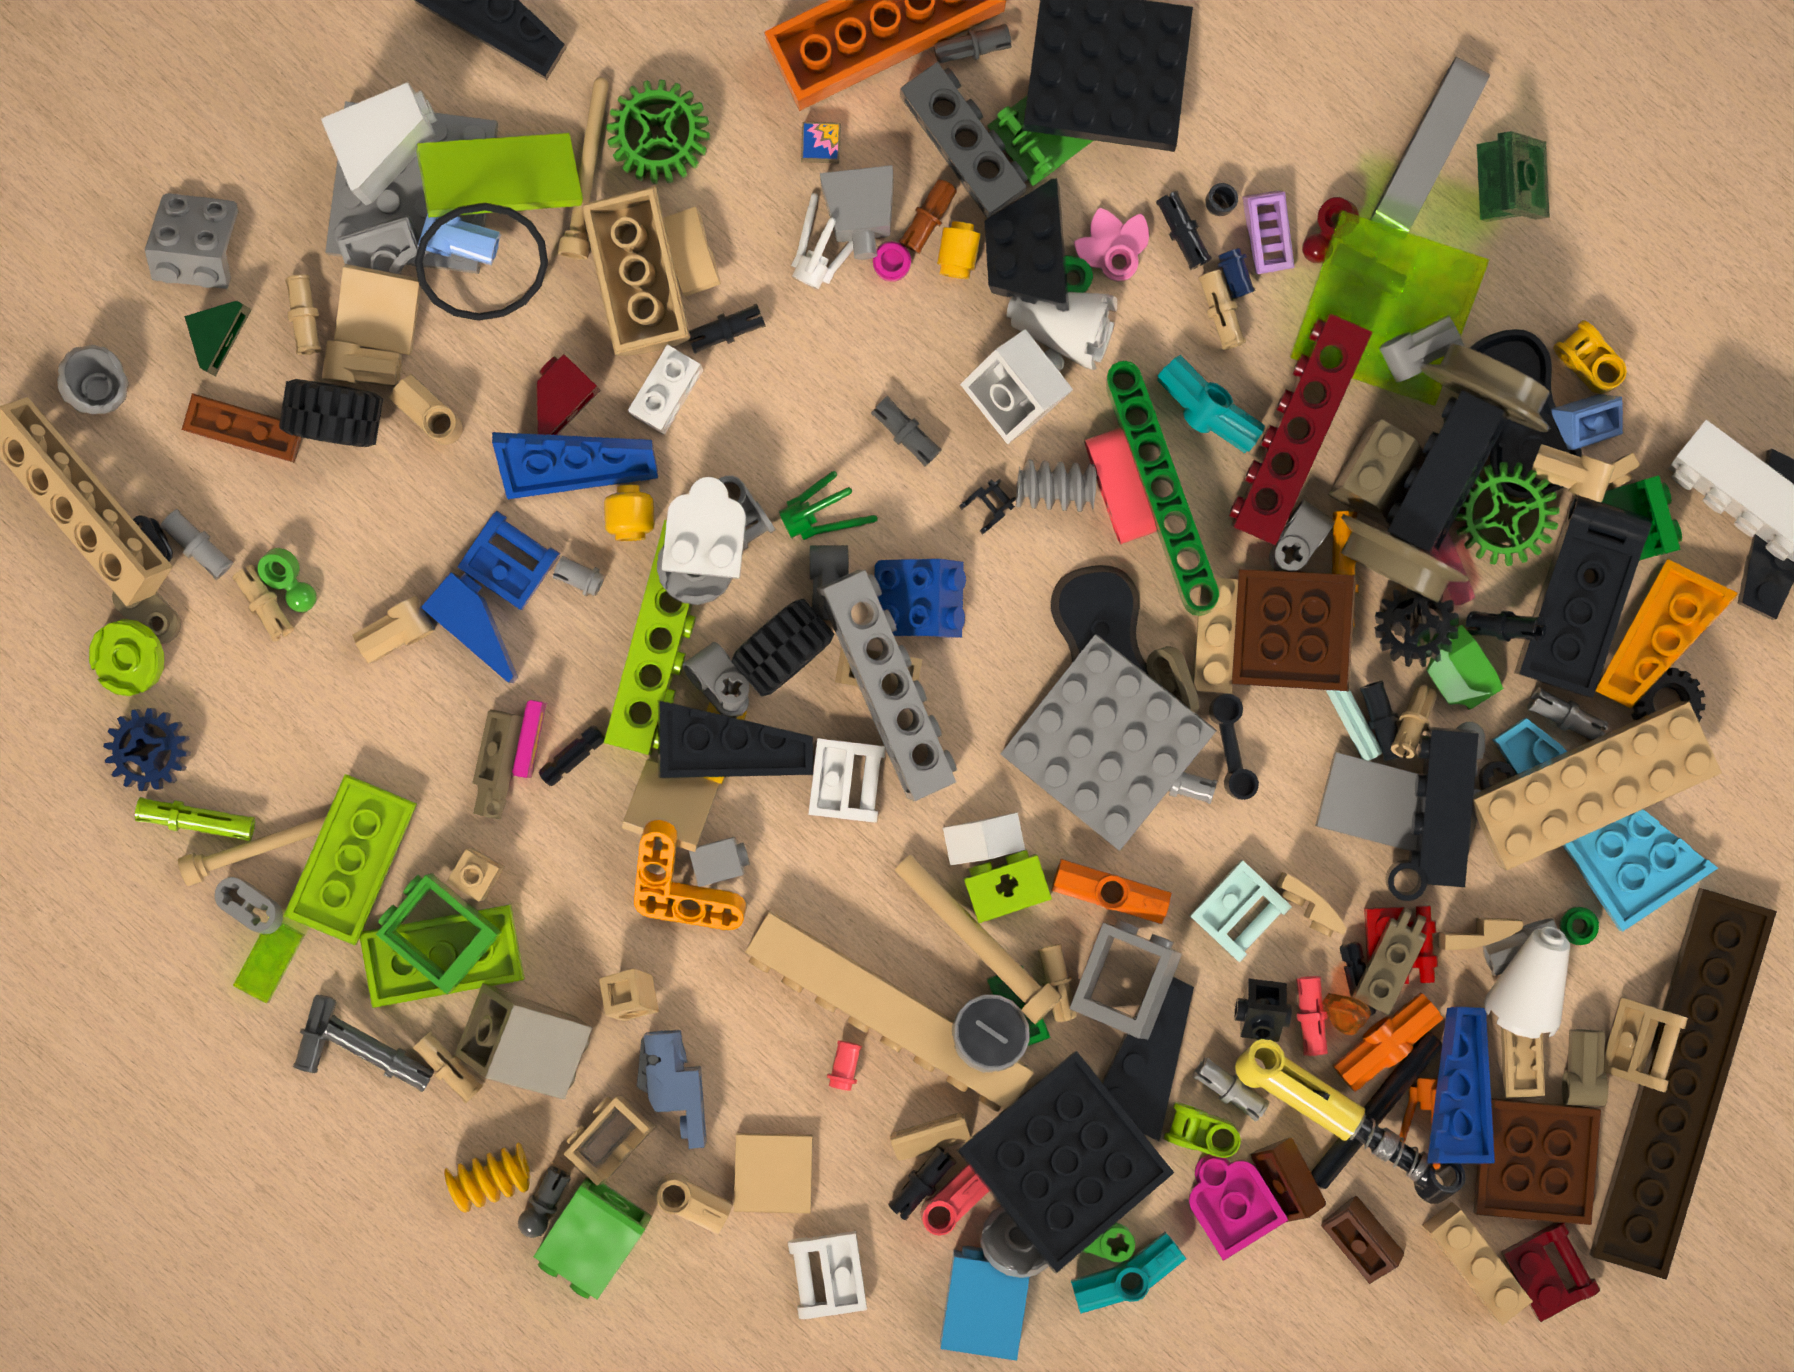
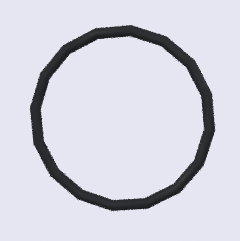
[415,203,548,321]

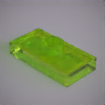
[233,918,305,1004]

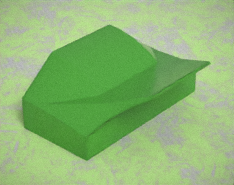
[1426,625,1504,710]

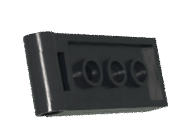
[1514,495,1652,698]

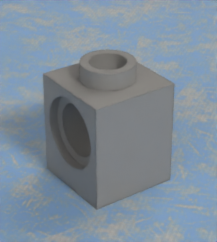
[689,837,750,887]

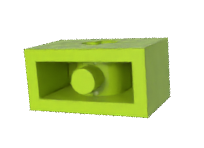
[964,850,1052,923]

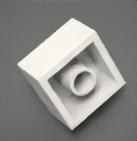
[960,329,1073,444]

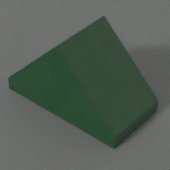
[184,301,252,377]

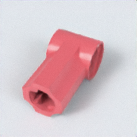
[920,1164,989,1236]

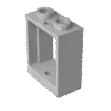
[1069,920,1182,1040]

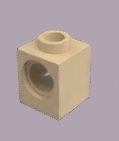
[446,847,505,902]
[599,969,659,1022]

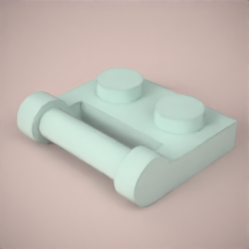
[1189,860,1292,963]

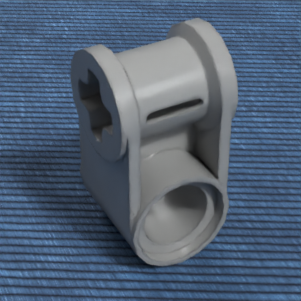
[718,476,776,550]
[1269,499,1335,572]
[683,642,749,718]

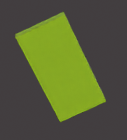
[416,133,583,218]
[284,774,417,946]
[360,904,525,1008]

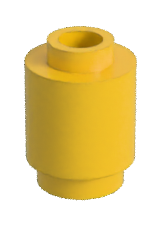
[937,221,981,279]

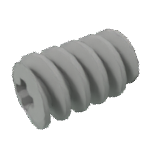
[1016,459,1097,512]

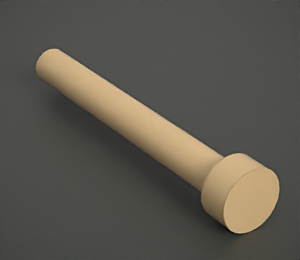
[895,855,1062,1024]

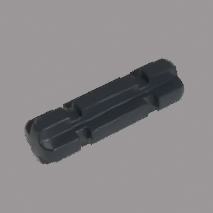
[538,726,605,786]
[1340,942,1376,1018]

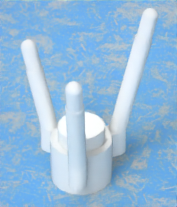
[791,193,853,289]

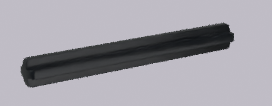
[1311,1032,1442,1189]

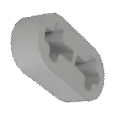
[214,877,283,934]

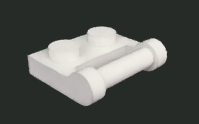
[808,738,886,822]
[788,1231,867,1319]

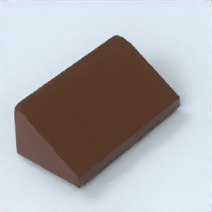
[1250,1138,1326,1222]
[1321,1196,1404,1284]

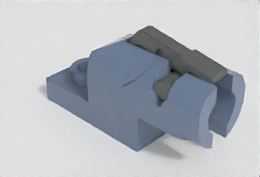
[637,1030,707,1149]

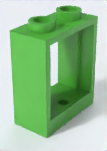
[376,873,502,994]

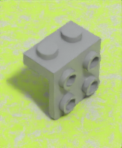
[145,193,238,289]

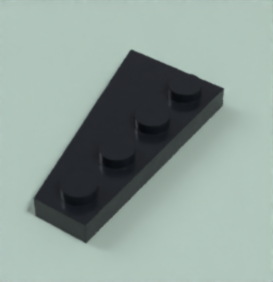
[414,0,566,80]
[1737,449,1794,620]
[658,700,813,778]
[1102,976,1194,1142]

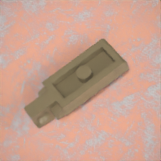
[473,709,524,819]

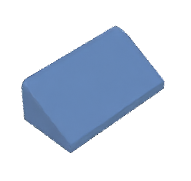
[1552,394,1623,450]

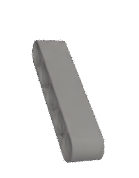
[1369,57,1490,240]

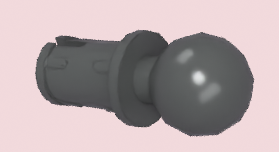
[518,1166,571,1238]

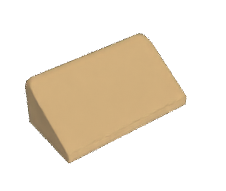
[890,1112,971,1161]

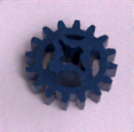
[103,708,191,791]

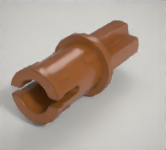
[899,179,957,254]

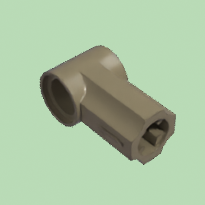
[1562,1029,1608,1107]

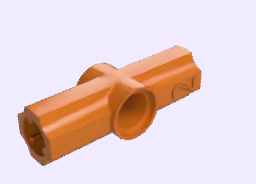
[1051,859,1172,924]
[1332,992,1444,1092]

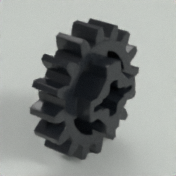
[1374,588,1459,667]

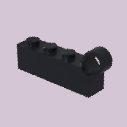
[1385,727,1479,901]

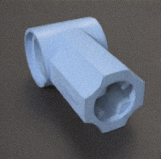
[418,213,501,265]

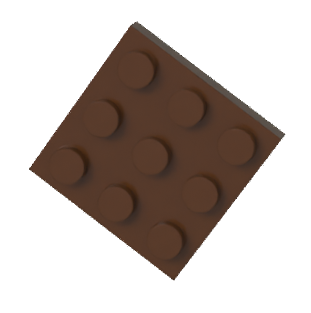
[1232,569,1356,691]
[1473,1098,1601,1225]

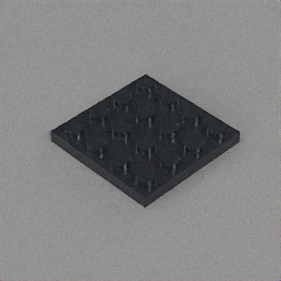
[1023,0,1193,152]
[957,1051,1174,1273]

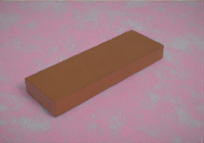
[181,393,302,463]

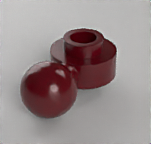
[1302,197,1359,263]

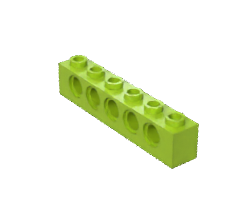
[604,520,696,755]

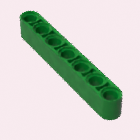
[1106,361,1219,616]

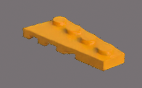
[1596,559,1738,709]

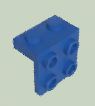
[874,559,966,638]

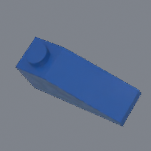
[421,572,518,683]

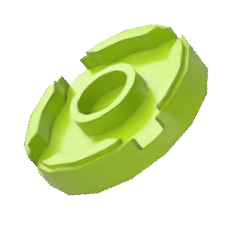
[89,619,164,696]

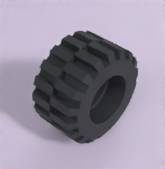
[279,379,383,447]
[731,598,835,697]

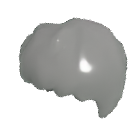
[57,345,129,414]

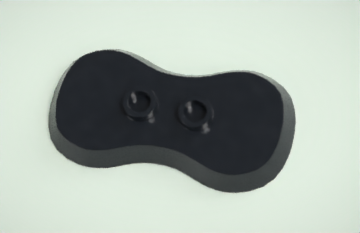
[1470,329,1582,498]
[1051,565,1149,675]

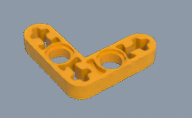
[634,820,746,930]

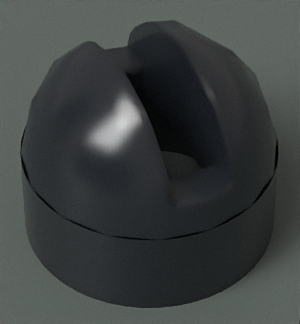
[1206,183,1238,217]

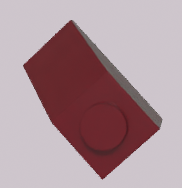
[537,354,601,435]

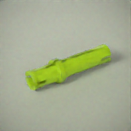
[135,797,255,841]

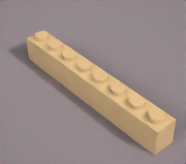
[745,910,1033,1112]

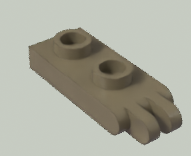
[1352,907,1426,1015]

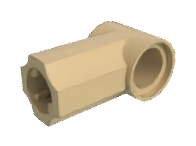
[322,341,402,387]
[389,374,463,445]
[1532,444,1615,503]
[352,596,436,664]
[656,1173,733,1234]

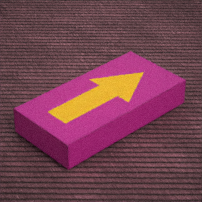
[512,700,547,778]

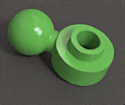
[258,548,317,612]

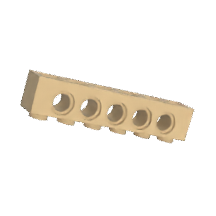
[0,397,173,606]

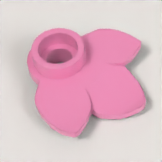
[1074,208,1149,281]

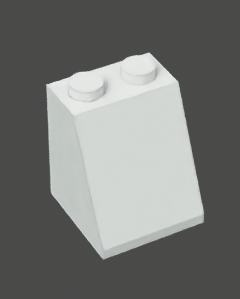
[321,82,437,205]

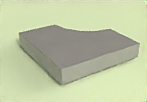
[336,214,419,275]

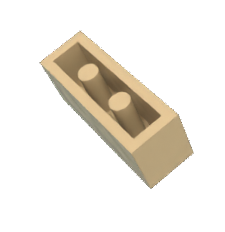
[1422,1202,1533,1326]

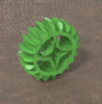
[606,79,710,184]
[1455,461,1560,566]

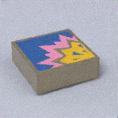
[801,122,841,164]

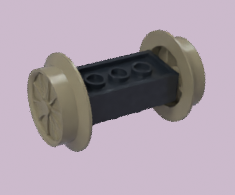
[1341,343,1550,602]

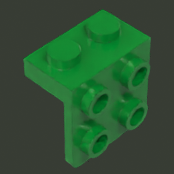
[1602,475,1682,561]

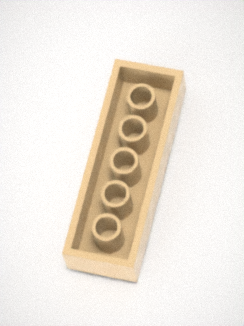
[1472,701,1722,870]

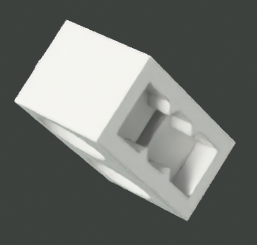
[628,344,703,435]

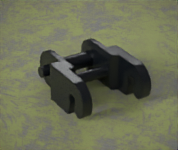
[959,479,1016,535]
[133,515,173,562]

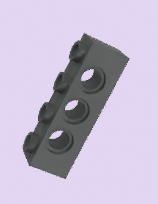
[900,62,1028,219]

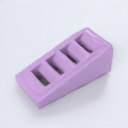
[1243,190,1295,274]

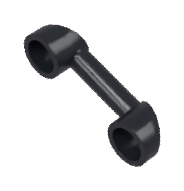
[1209,694,1259,800]

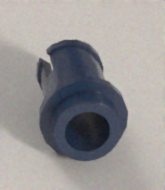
[1217,248,1256,299]

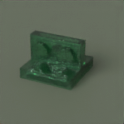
[1477,131,1550,222]

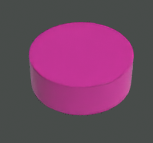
[873,242,911,282]

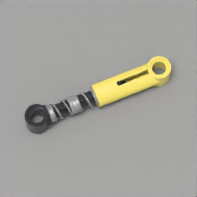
[1235,1039,1466,1204]

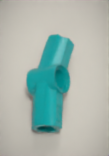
[1157,355,1265,453]
[1071,1231,1187,1314]

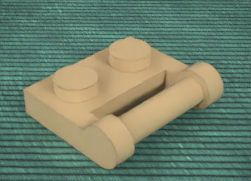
[1604,997,1688,1092]

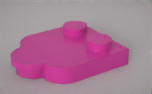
[1189,1154,1289,1261]

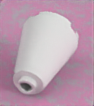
[1007,292,1117,370]
[1484,927,1570,1038]

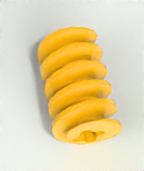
[444,1142,531,1213]

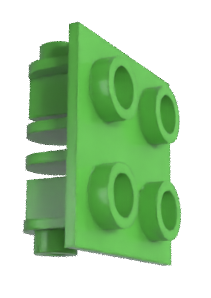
[987,96,1094,186]

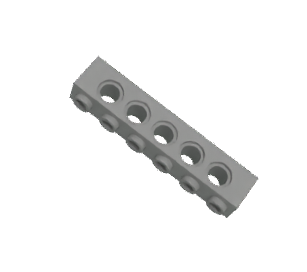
[816,570,957,801]

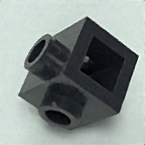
[1234,978,1292,1042]

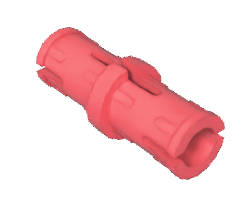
[1296,976,1328,1056]

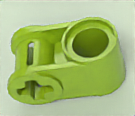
[1163,1102,1241,1158]

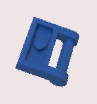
[457,511,561,611]

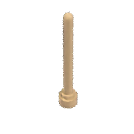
[558,77,609,260]
[178,815,327,887]

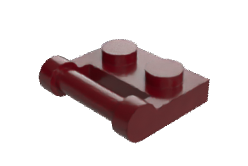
[1501,1222,1601,1322]

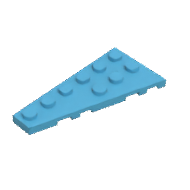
[1492,718,1718,932]

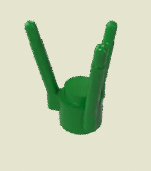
[779,471,878,540]

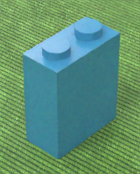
[940,1246,1030,1361]

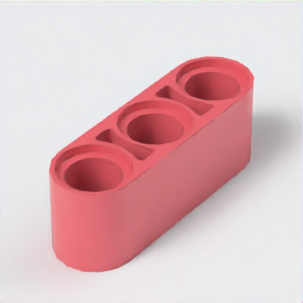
[1084,427,1157,544]

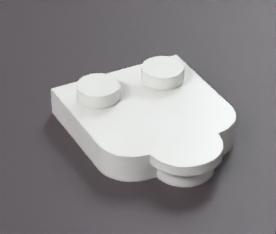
[662,477,746,579]

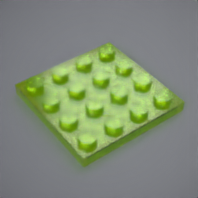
[1289,210,1490,406]

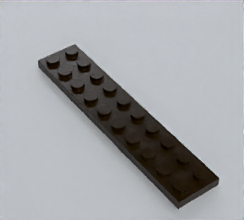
[1589,888,1777,1280]

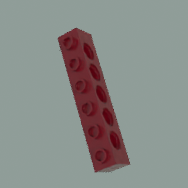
[1228,313,1373,546]

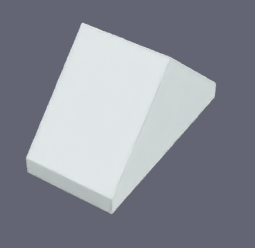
[943,813,1025,865]

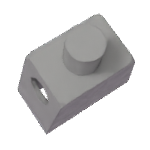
[820,165,894,260]

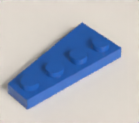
[492,432,658,499]
[1427,1007,1495,1164]

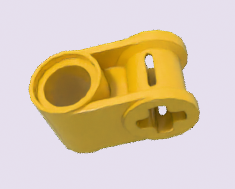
[1553,320,1627,394]

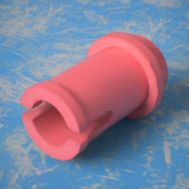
[827,1040,862,1091]

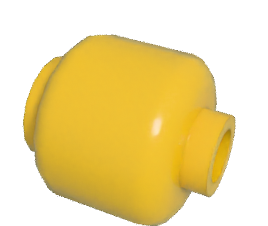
[604,485,655,541]

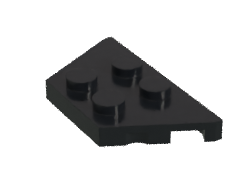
[984,178,1069,312]

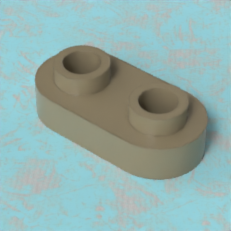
[112,591,181,644]
[1147,646,1199,714]

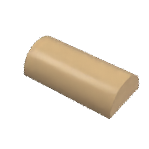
[581,186,690,356]

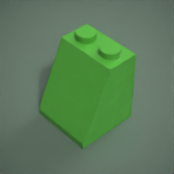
[533,1177,652,1300]

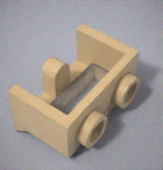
[564,1095,656,1186]

